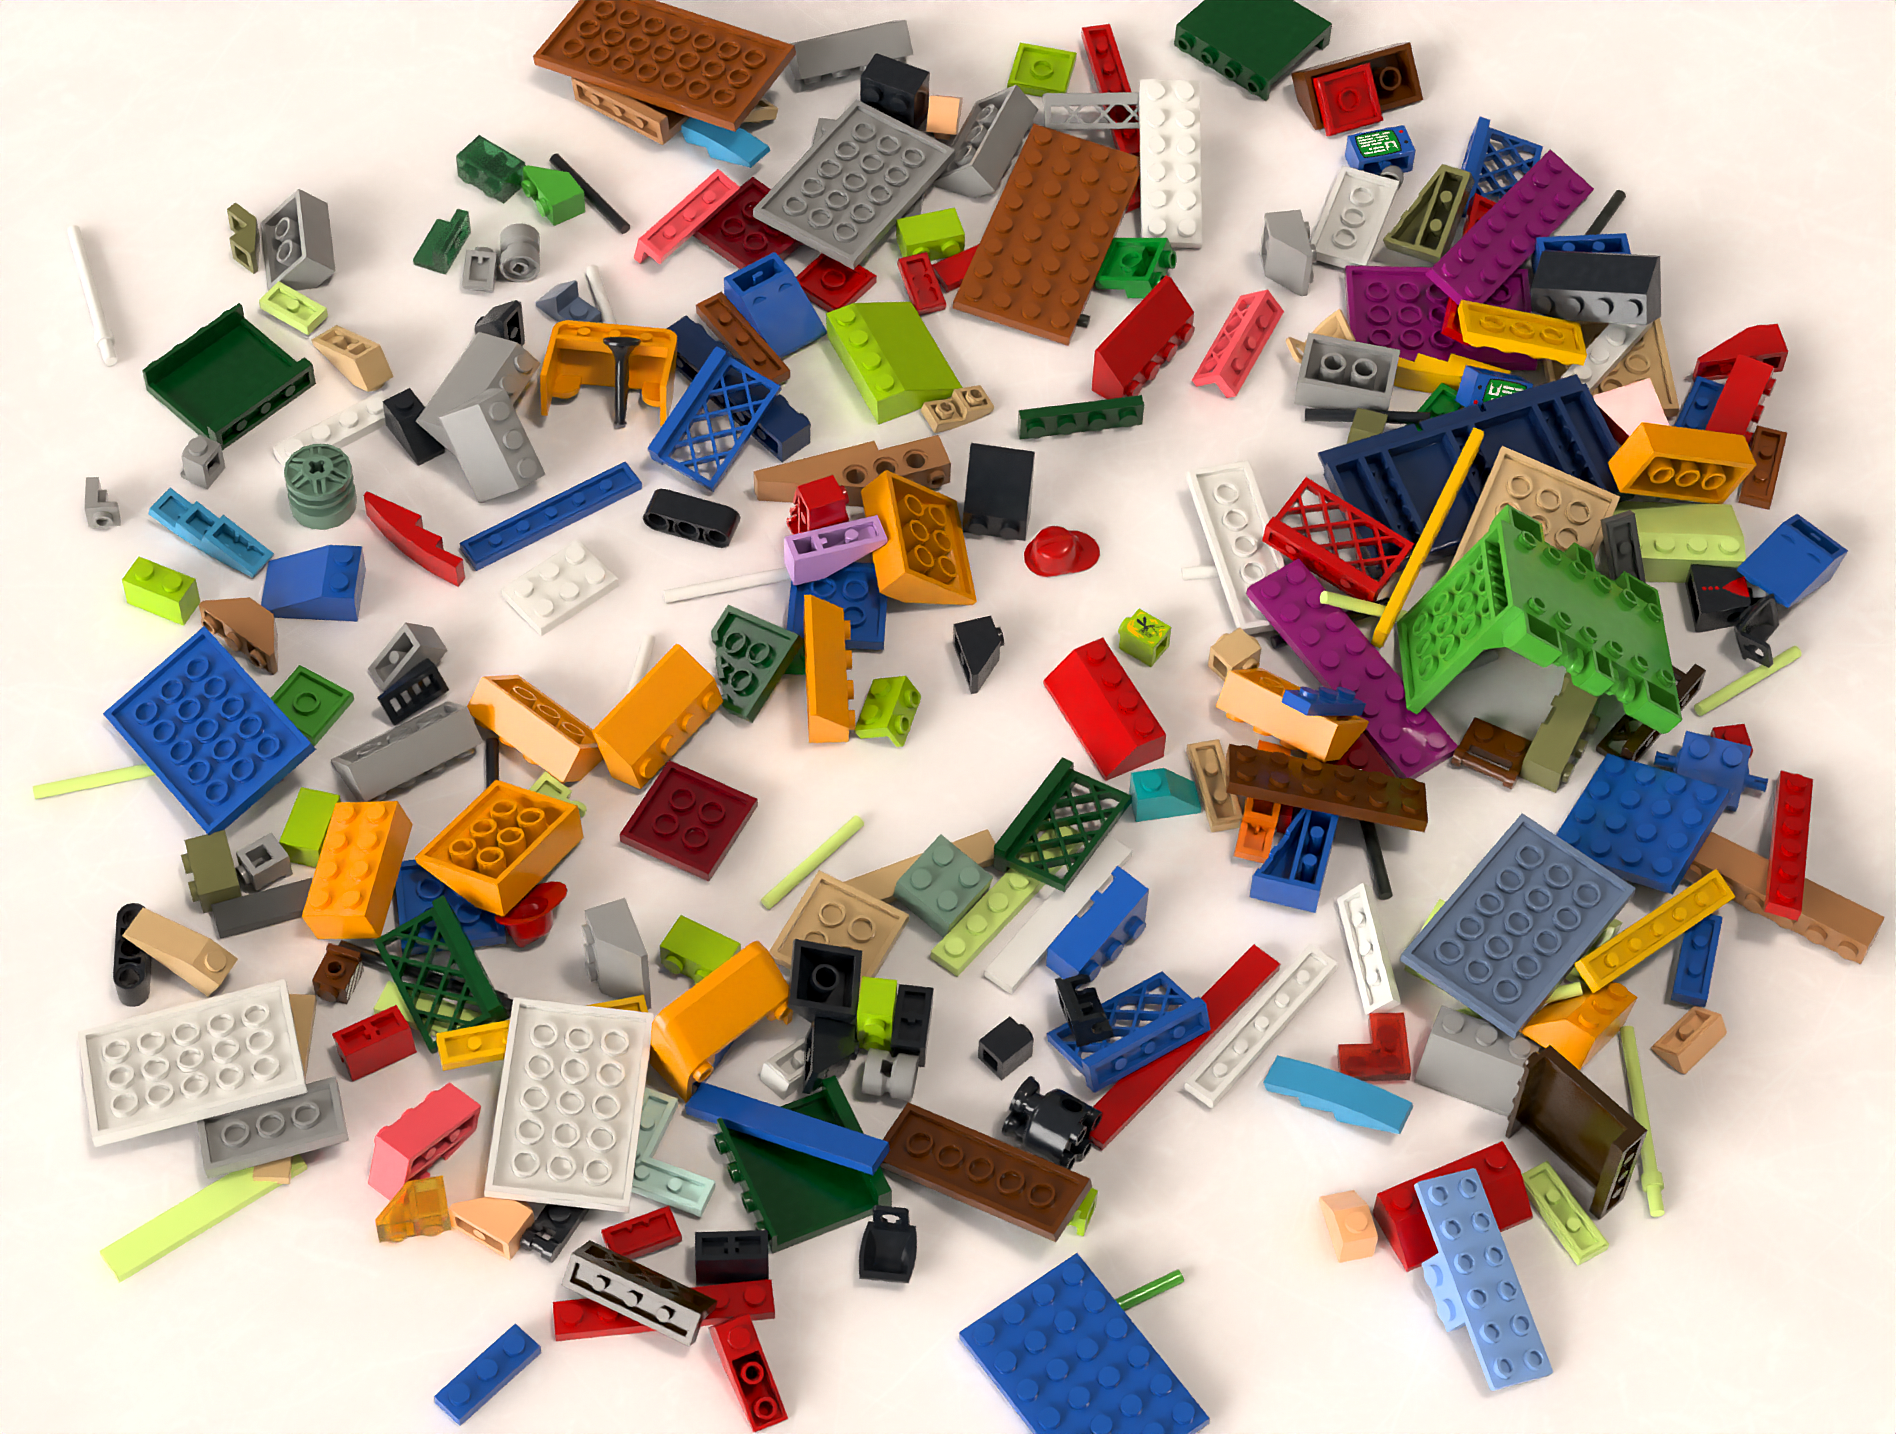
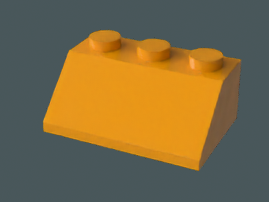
[1520,981,1638,1070]

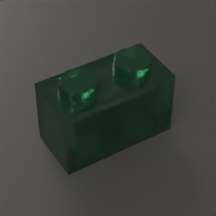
[456,135,526,204]

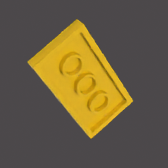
[1458,300,1587,366]

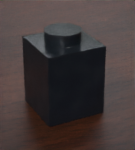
[978,1016,1034,1081]

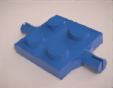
[1653,731,1768,812]

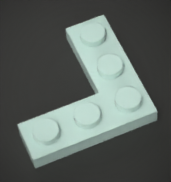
[632,1087,716,1217]

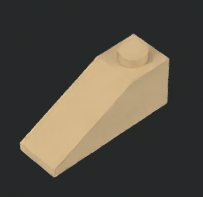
[311,325,394,392]
[122,907,238,997]

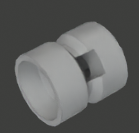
[500,223,540,282]
[862,1048,919,1102]

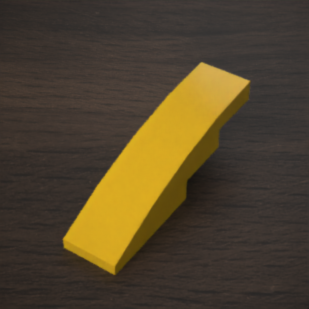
[1394,353,1511,393]

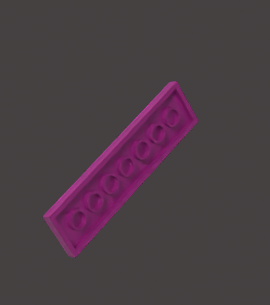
[1426,149,1594,305]
[1246,558,1458,779]

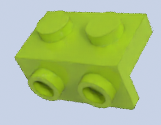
[854,676,921,747]

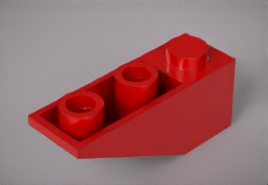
[708,1314,788,1433]

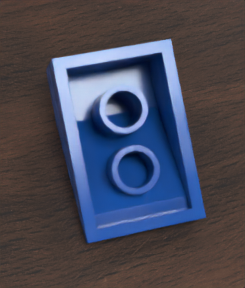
[261,545,366,622]

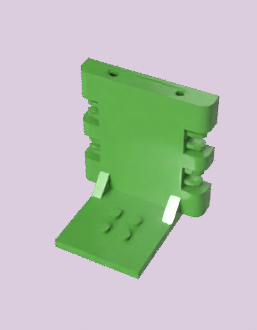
[1397,504,1682,734]

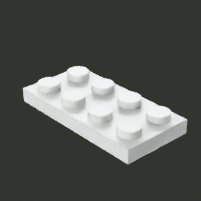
[1310,165,1399,268]

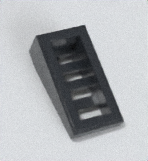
[377,658,449,726]

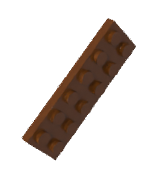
[1226,744,1428,833]
[880,1102,1092,1242]

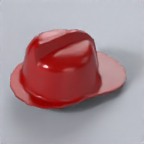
[1024,526,1100,577]
[494,881,568,947]

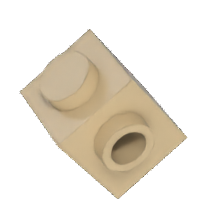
[1208,627,1262,682]

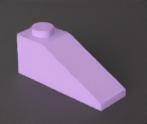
[784,515,888,585]

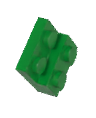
[1095,238,1177,298]

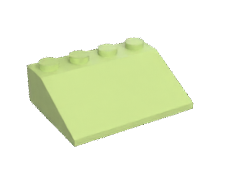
[1613,501,1746,583]

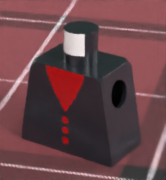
[1685,564,1766,633]

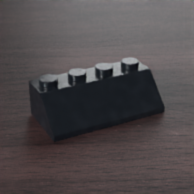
[1531,250,1661,325]

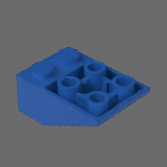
[724,252,827,359]
[1737,514,1848,608]

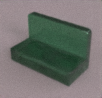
[413,209,471,275]

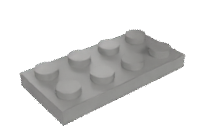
[197,1076,349,1179]

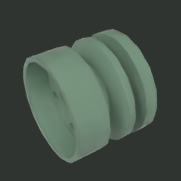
[284,444,357,530]

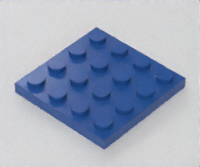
[1556,753,1731,895]

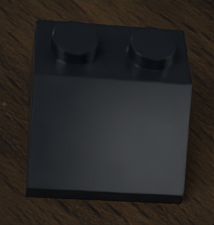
[787,939,862,1024]

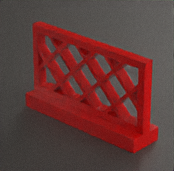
[1262,477,1414,603]

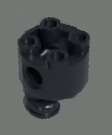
[1002,1076,1103,1170]

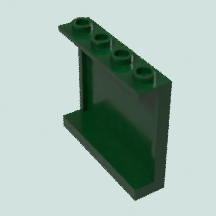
[1174,0,1332,101]
[142,303,316,451]
[713,1075,892,1254]

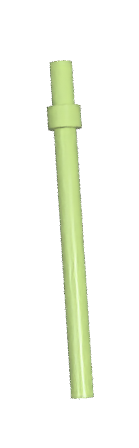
[1620,1026,1665,1217]

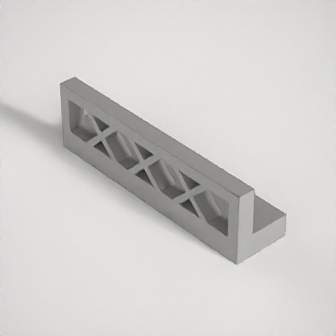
[1042,92,1140,130]

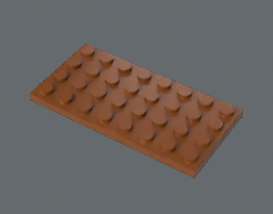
[533,0,796,132]
[953,124,1140,346]

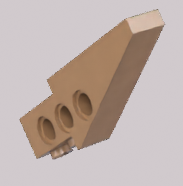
[753,435,951,507]

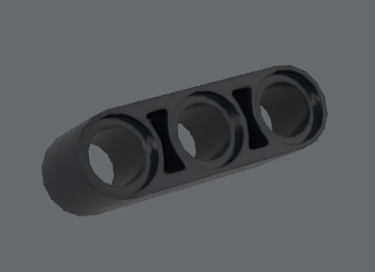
[643,488,741,548]
[113,903,152,1007]

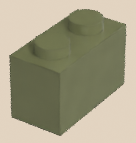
[181,830,242,914]

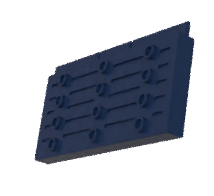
[1318,374,1636,579]

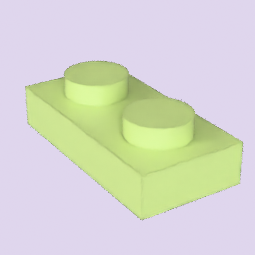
[259,281,328,335]

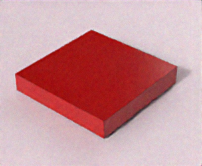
[1313,63,1384,136]
[796,253,877,312]

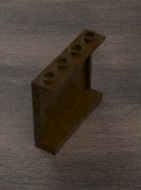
[1505,1045,1648,1220]

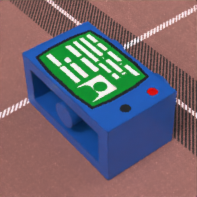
[1345,125,1416,176]
[1455,365,1533,412]

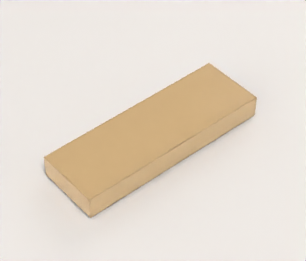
[1186,739,1243,832]

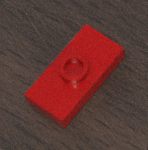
[897,252,947,316]
[601,1206,682,1259]

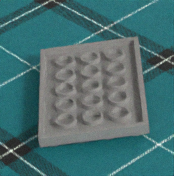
[753,99,955,270]

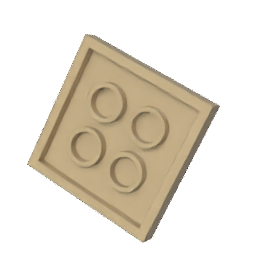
[769,870,909,1003]

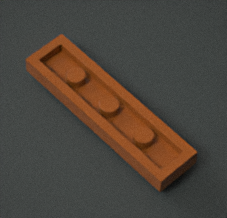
[696,291,790,384]

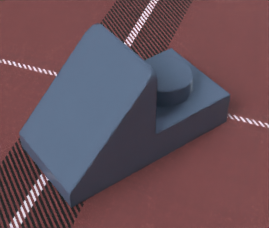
[536,280,602,323]

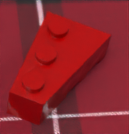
[1705,354,1777,446]

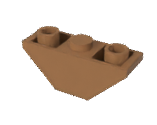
[199,597,278,675]

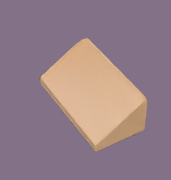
[1651,1005,1727,1074]

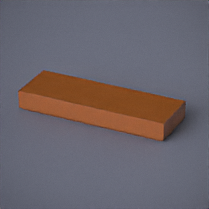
[1738,425,1787,510]

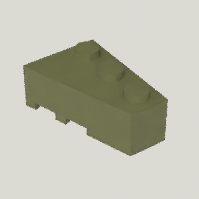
[1383,164,1474,264]
[1520,672,1602,793]

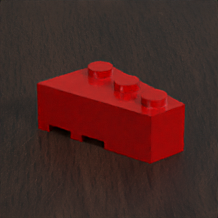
[786,475,849,535]

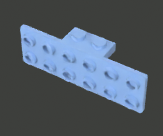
[1414,1168,1553,1391]

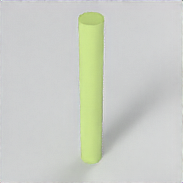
[1320,591,1407,622]

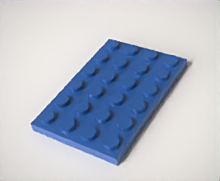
[103,626,317,835]
[959,1253,1210,1434]

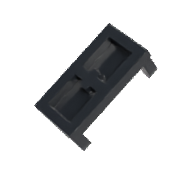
[1055,974,1114,1048]
[890,984,934,1067]
[695,1230,769,1286]

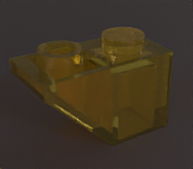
[375,1175,451,1243]

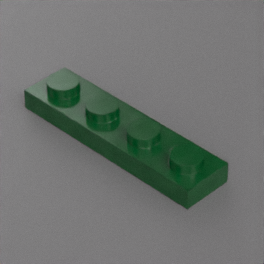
[1017,395,1144,440]

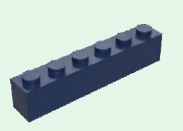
[666,315,811,463]

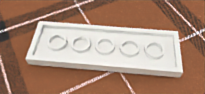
[1139,79,1202,248]
[1186,460,1285,635]

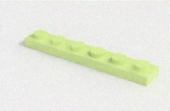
[931,826,1083,977]

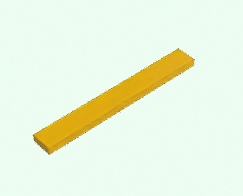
[1371,428,1485,649]

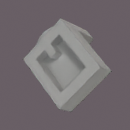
[462,247,500,291]
[84,477,121,528]

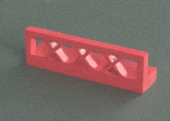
[634,169,741,264]
[1192,289,1284,398]

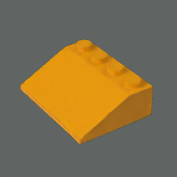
[861,470,977,605]
[415,780,584,917]

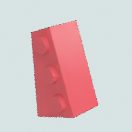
[368,1082,481,1208]

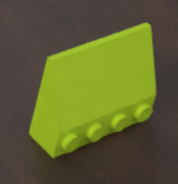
[826,302,963,425]

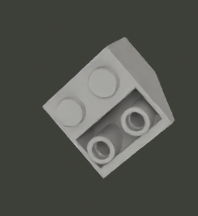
[1259,209,1317,296]

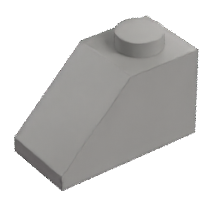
[368,622,448,692]

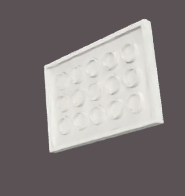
[78,979,308,1147]
[484,997,654,1213]

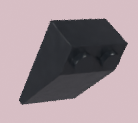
[963,443,1035,541]

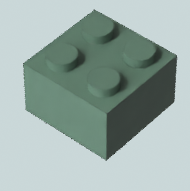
[893,834,993,938]

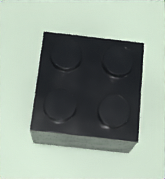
[860,53,930,130]

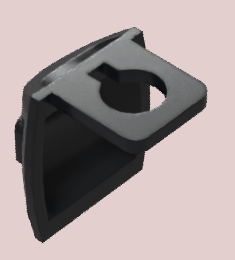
[1734,594,1779,668]
[859,1205,917,1284]

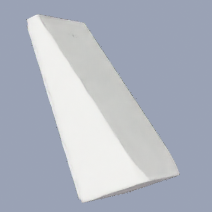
[760,1035,806,1099]

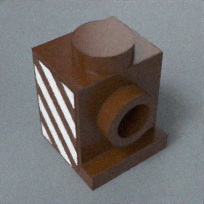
[312,943,364,1004]

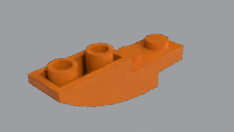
[1234,740,1291,864]

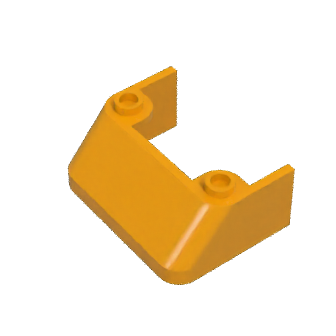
[540,320,677,426]
[649,941,793,1102]

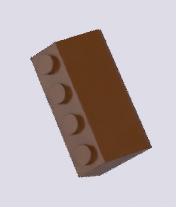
[1291,42,1423,130]

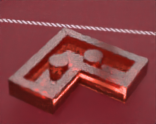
[1337,1012,1411,1081]

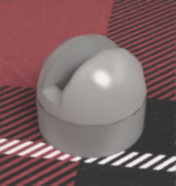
[1380,165,1404,190]

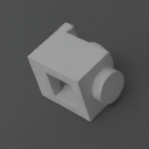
[180,434,226,490]
[235,832,293,891]

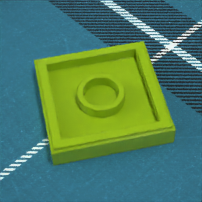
[1007,42,1077,97]

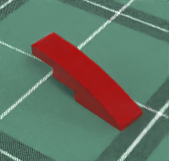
[363,491,465,587]

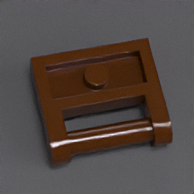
[1451,717,1532,789]

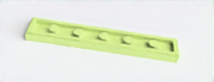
[99,1154,307,1283]

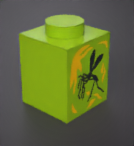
[1118,608,1172,667]

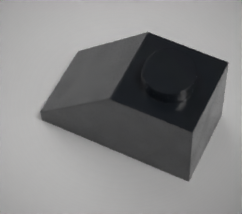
[474,300,525,346]
[382,388,445,466]
[953,616,1004,694]
[802,1017,860,1094]

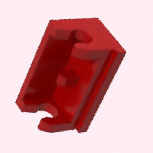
[332,1005,417,1081]

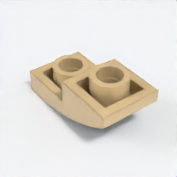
[921,385,994,433]

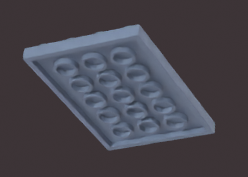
[1400,813,1636,1039]

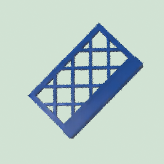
[1461,116,1543,218]
[647,346,782,492]
[1046,971,1211,1093]

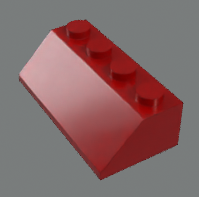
[1091,275,1195,399]
[1043,637,1166,781]
[1372,1141,1533,1272]

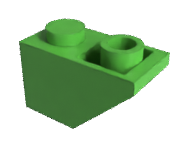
[521,165,585,226]

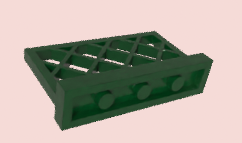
[994,757,1132,893]
[374,895,510,1055]

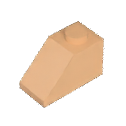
[926,95,963,140]
[1319,1190,1378,1263]
[448,1197,535,1260]

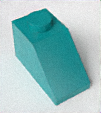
[1129,768,1201,822]

